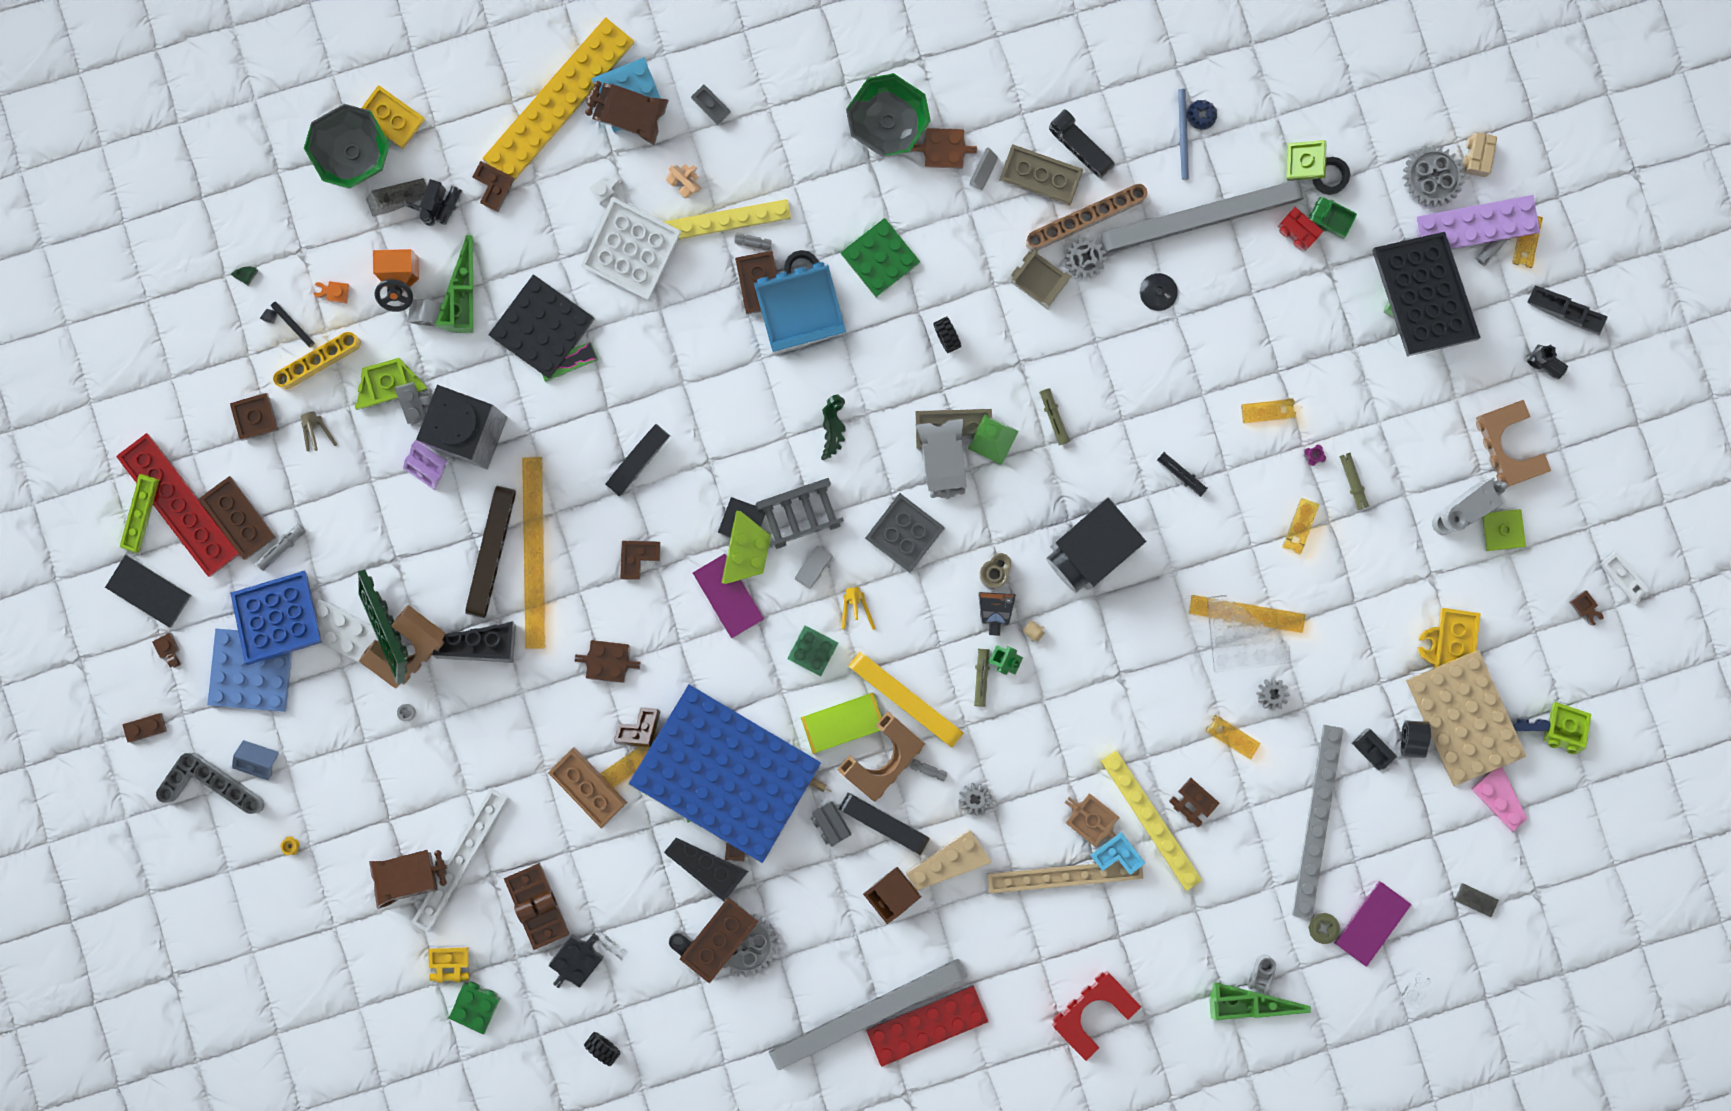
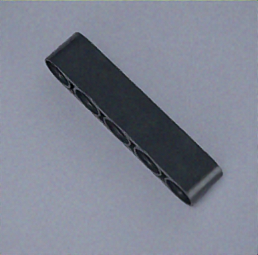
[838,792,930,855]

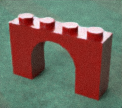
[1052,971,1141,1061]

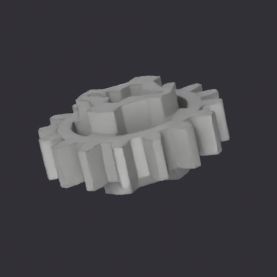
[1065,237,1107,279]

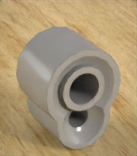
[408,299,443,327]

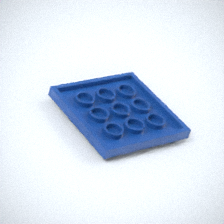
[230,570,322,665]

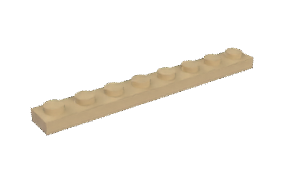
[987,861,1144,893]

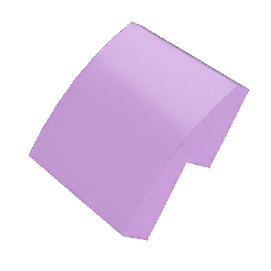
[403,440,447,490]

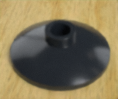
[1140,273,1178,311]

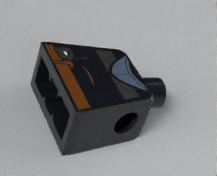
[978,592,1016,636]

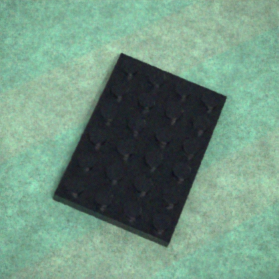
[1372,232,1481,357]

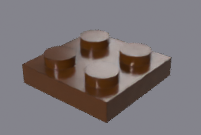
[230,393,279,441]

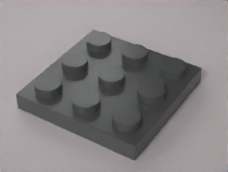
[865,493,945,573]

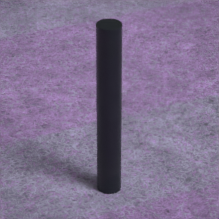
[270,301,315,348]

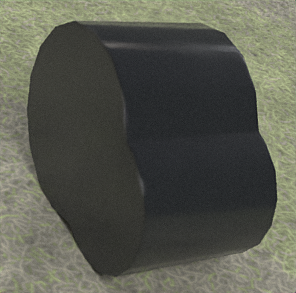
[1400,720,1431,758]

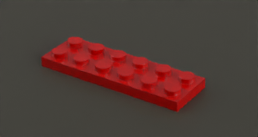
[866,985,988,1067]

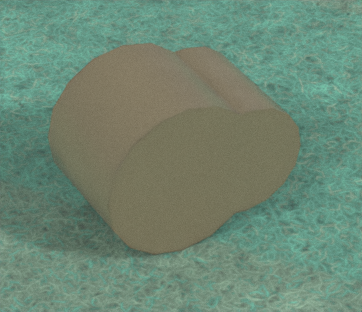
[979,553,1011,589]

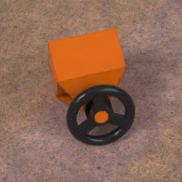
[373,249,419,312]

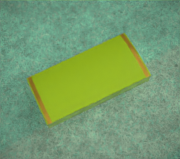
[800,693,882,754]

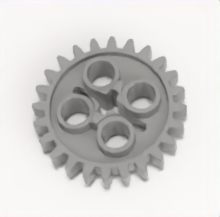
[1402,145,1465,208]
[723,914,778,977]

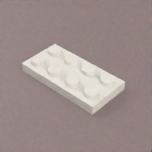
[315,599,379,665]

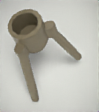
[301,411,337,452]

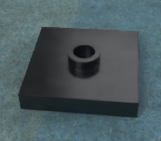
[718,497,766,538]

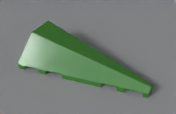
[436,235,473,333]
[1209,982,1311,1020]

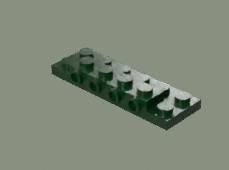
[358,569,408,685]

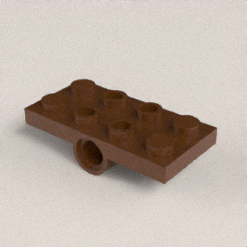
[503,863,570,950]

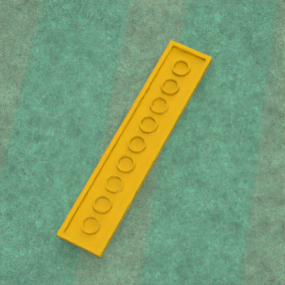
[482,17,635,181]

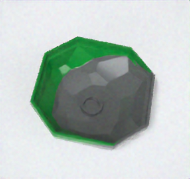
[846,73,931,158]
[304,103,390,189]

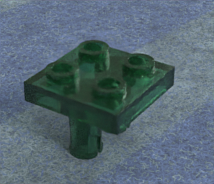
[787,625,839,677]

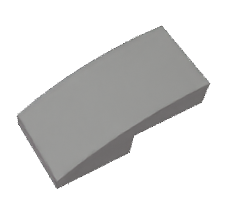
[795,545,833,589]

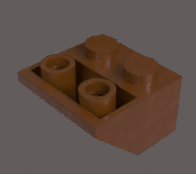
[863,866,922,924]

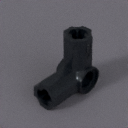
[1527,344,1568,380]

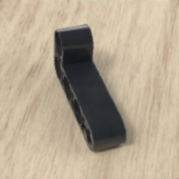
[1049,109,1115,179]

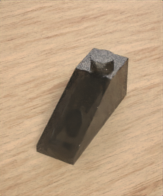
[366,178,427,216]

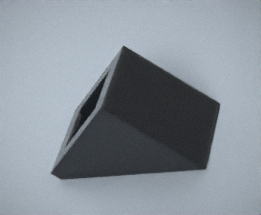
[260,308,277,324]

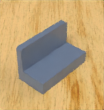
[232,740,279,781]

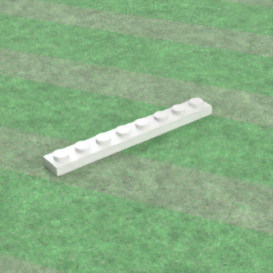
[411,788,508,933]

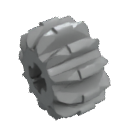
[1256,678,1290,711]
[958,782,991,816]

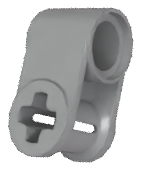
[1248,954,1276,994]

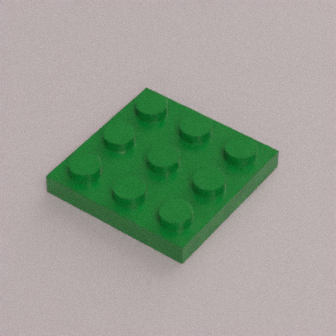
[840,218,920,298]

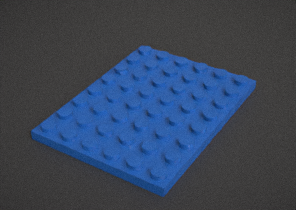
[628,684,822,864]

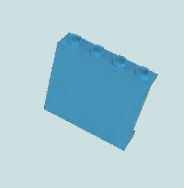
[754,262,846,352]

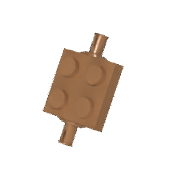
[1064,793,1120,847]

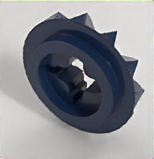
[1187,99,1217,130]

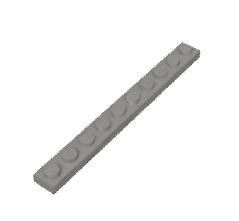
[1292,724,1344,919]

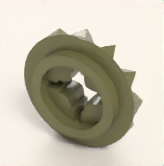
[1308,913,1340,944]

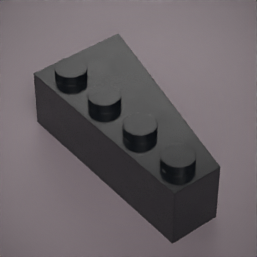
[432,621,516,663]
[664,837,749,902]

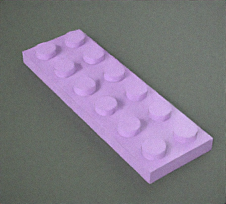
[1417,195,1540,250]

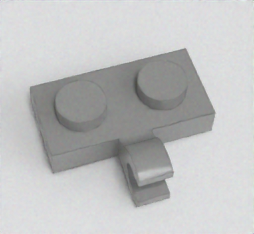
[395,382,433,424]

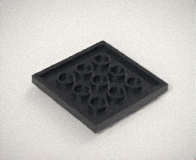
[488,274,595,380]

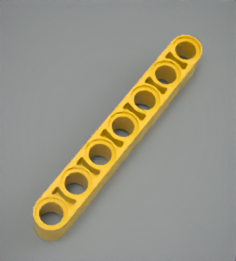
[848,651,964,748]

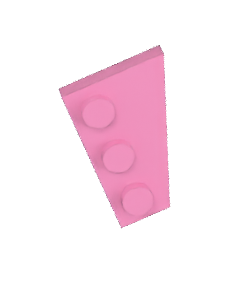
[1471,767,1527,832]

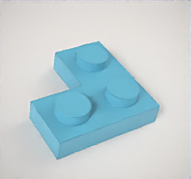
[1091,831,1146,875]

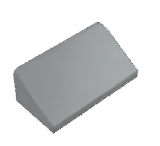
[970,147,998,190]

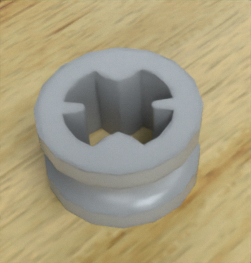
[397,704,416,721]

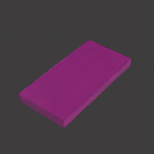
[692,553,764,639]
[1334,881,1412,967]

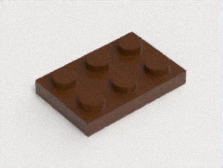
[735,251,777,315]

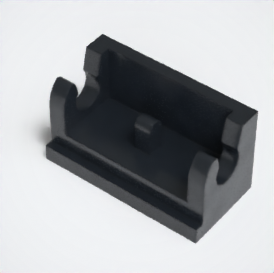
[1351,728,1398,771]

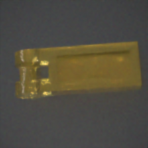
[1512,216,1543,268]
[1240,398,1297,424]
[1282,498,1320,554]
[1205,715,1261,760]

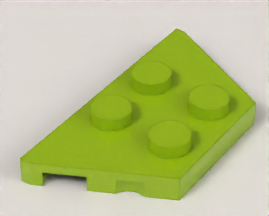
[355,358,428,410]
[722,511,771,584]

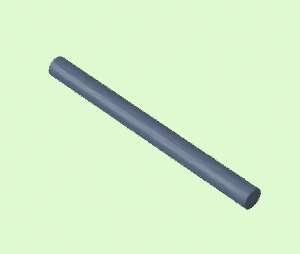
[1178,89,1189,180]

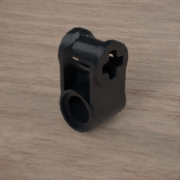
[669,930,694,956]

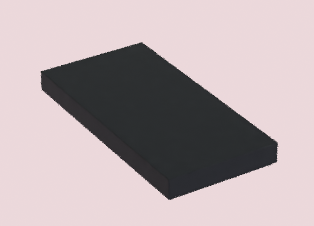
[104,555,192,628]

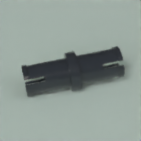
[435,186,463,225]

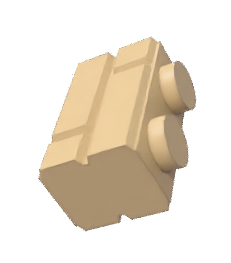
[1462,132,1497,177]

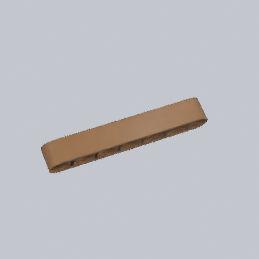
[1026,184,1148,251]

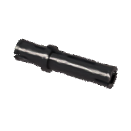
[1157,451,1208,497]

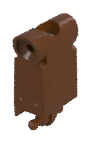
[585,81,669,145]
[369,850,448,909]

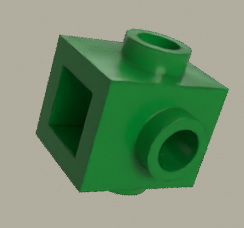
[988,645,1023,675]

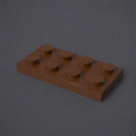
[199,476,276,560]
[679,897,759,984]

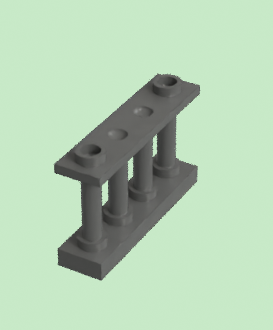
[755,477,844,549]

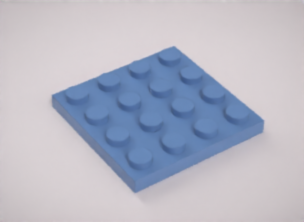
[207,628,292,712]

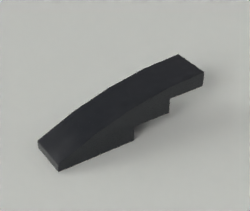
[1527,285,1608,335]
[605,423,671,497]

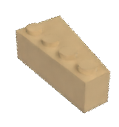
[906,829,992,890]

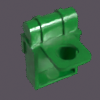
[1309,197,1357,239]

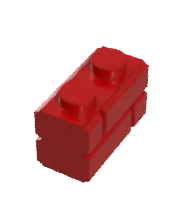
[1277,207,1323,251]

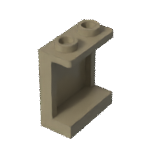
[1011,249,1072,309]

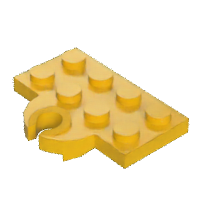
[1417,608,1481,668]

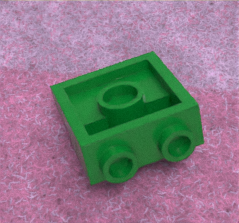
[448,981,501,1035]

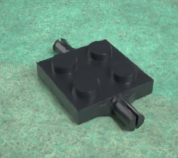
[548,933,604,988]

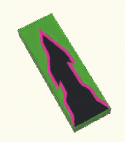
[542,342,598,382]

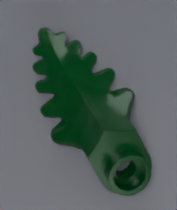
[821,394,846,461]

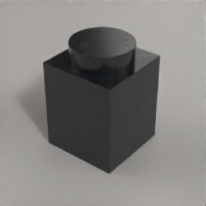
[1046,497,1147,593]

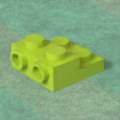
[1543,702,1592,754]

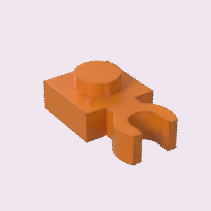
[313,281,349,304]

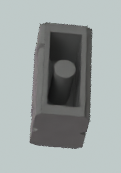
[811,801,852,847]

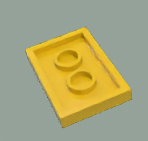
[361,85,426,149]

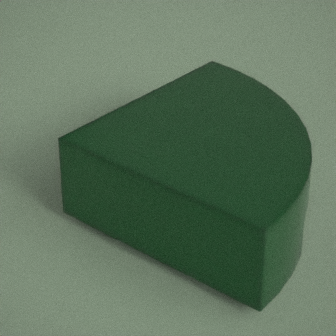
[231,266,258,286]

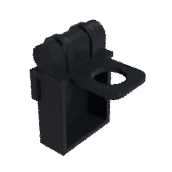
[403,179,446,226]

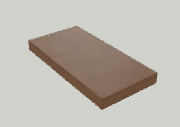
[548,747,628,828]

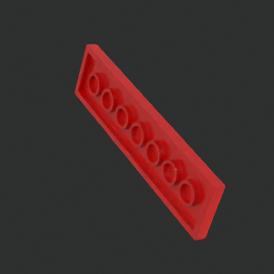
[116,433,240,577]

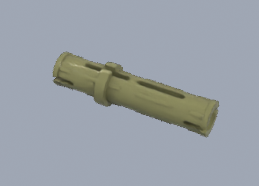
[1039,388,1070,445]
[1339,452,1370,510]
[974,648,990,707]

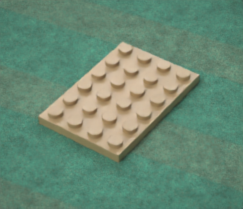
[1406,650,1527,786]

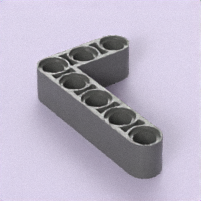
[156,753,265,814]

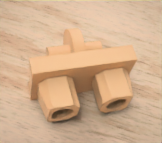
[666,164,702,198]

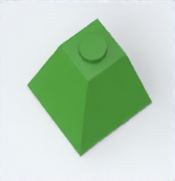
[968,414,1019,465]

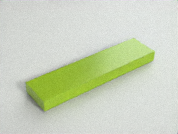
[119,474,159,553]

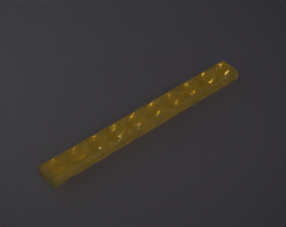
[522,457,546,649]

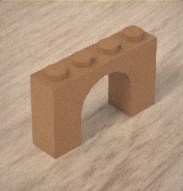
[1476,400,1551,487]
[359,605,445,689]
[837,711,925,802]

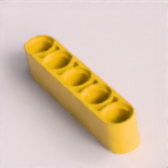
[273,331,361,390]

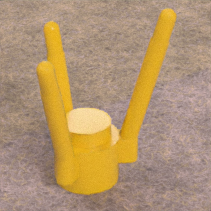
[842,587,876,630]

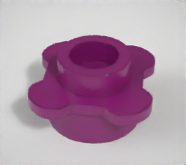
[1304,444,1326,466]

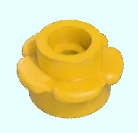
[280,836,300,856]

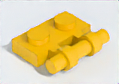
[428,947,470,983]

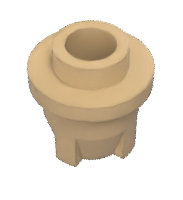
[1022,619,1045,642]

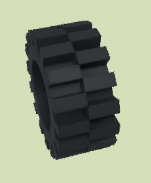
[933,316,962,354]
[584,1032,621,1067]

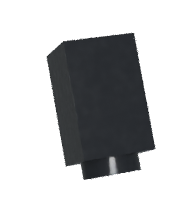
[416,384,508,470]

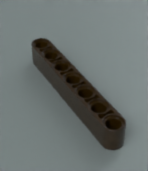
[465,485,516,618]

